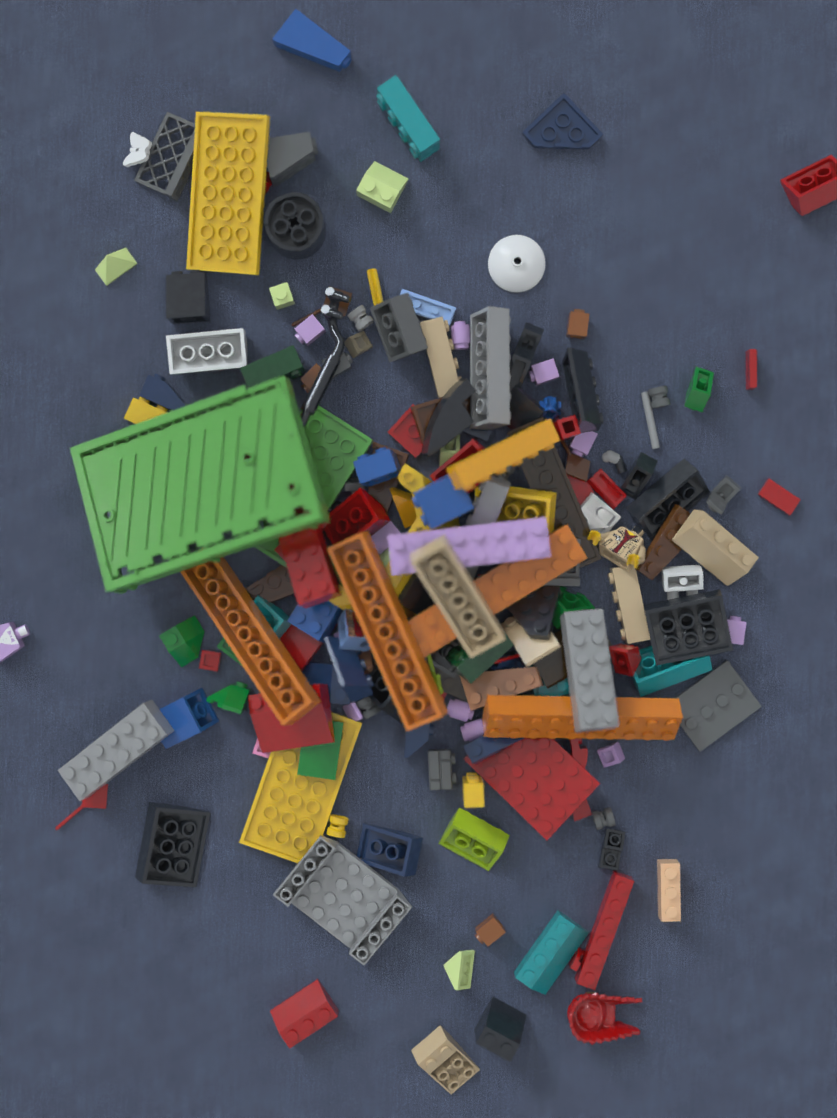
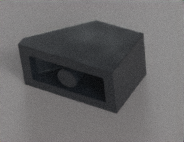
[620,452,658,499]

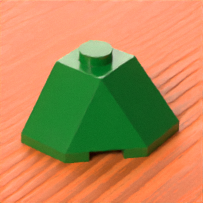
[553,586,595,629]
[159,615,205,667]
[206,681,252,714]

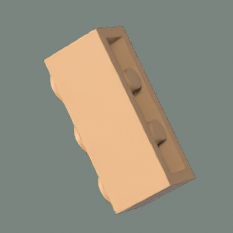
[657,859,681,922]

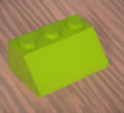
[438,807,510,871]

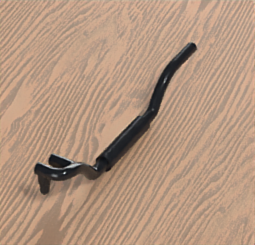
[300,287,351,427]

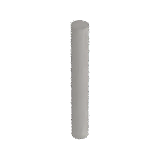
[641,391,660,449]

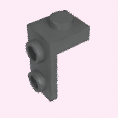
[707,475,741,515]

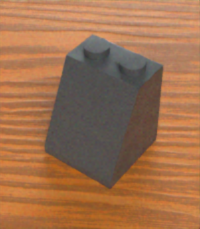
[267,132,318,187]

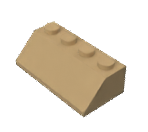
[672,509,759,586]

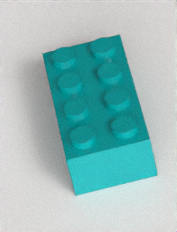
[376,75,440,162]

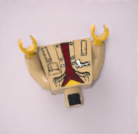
[587,526,646,572]

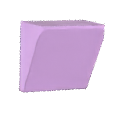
[343,702,363,721]
[597,742,625,768]

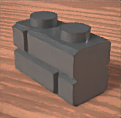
[428,748,456,790]

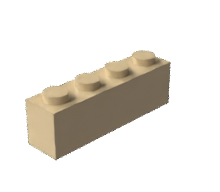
[420,316,461,398]
[608,566,650,644]

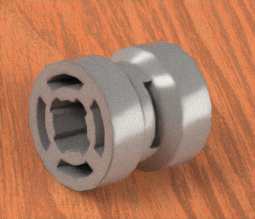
[347,305,374,332]

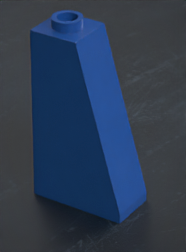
[272,9,352,72]

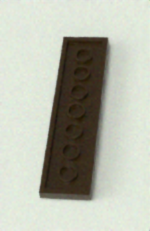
[507,417,602,572]

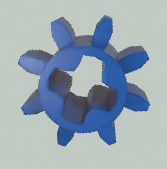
[539,396,562,420]

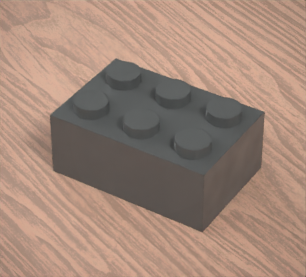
[370,293,428,362]

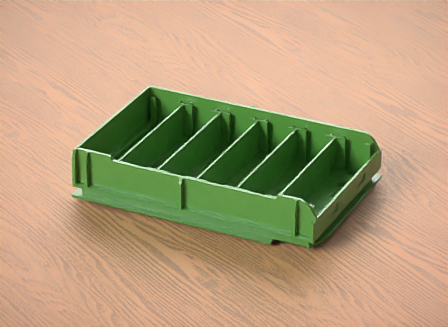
[70,376,330,594]

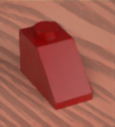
[609,643,641,677]

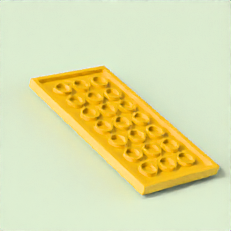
[186,112,270,275]
[239,712,362,863]

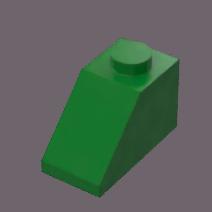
[684,367,714,412]

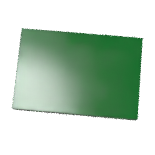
[297,721,344,780]

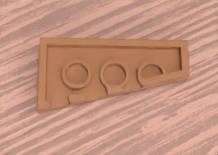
[459,667,543,711]

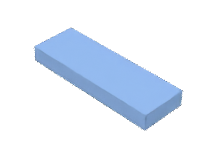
[400,289,456,326]

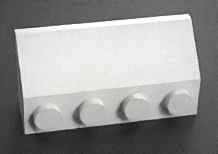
[166,328,248,375]

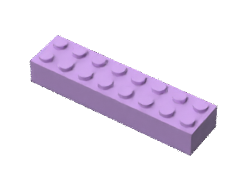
[387,517,551,575]

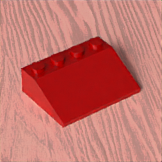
[248,684,335,753]

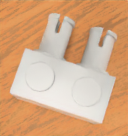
[661,565,703,600]

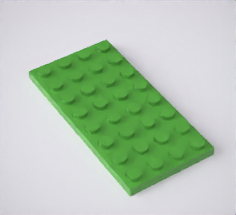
[230,406,374,568]

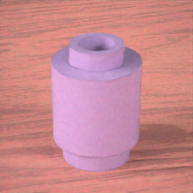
[450,321,470,350]
[447,699,475,722]
[460,718,484,742]

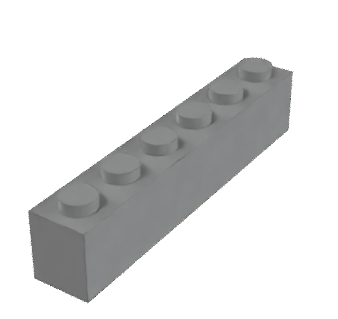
[465,475,511,580]

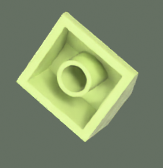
[356,161,408,213]

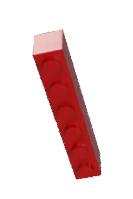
[575,870,634,990]

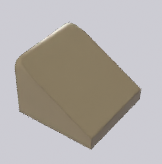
[345,330,373,358]

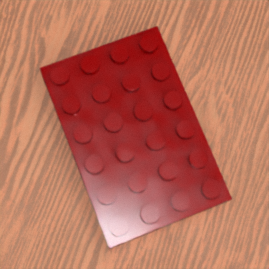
[464,738,600,840]

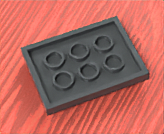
[675,660,762,752]

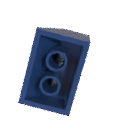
[324,637,374,703]

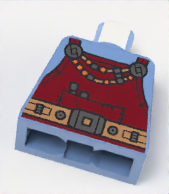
[337,609,370,651]

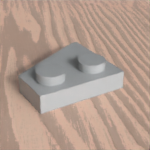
[580,492,621,545]

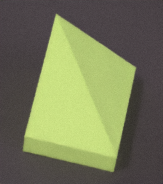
[95,248,138,286]
[443,950,475,990]

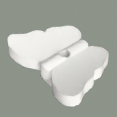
[123,132,152,167]

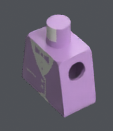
[0,622,30,663]

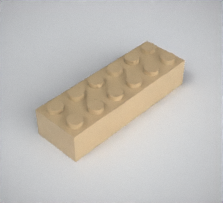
[410,534,506,658]

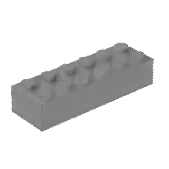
[470,306,511,430]
[560,609,619,733]
[58,700,175,801]

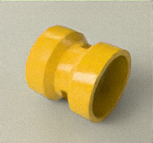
[326,814,349,838]

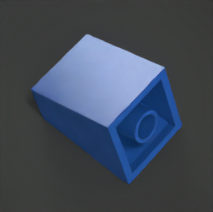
[411,474,474,529]
[159,688,219,749]

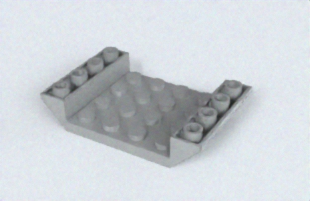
[273,835,412,965]

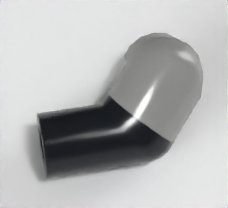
[602,450,627,474]

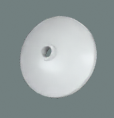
[488,235,545,293]

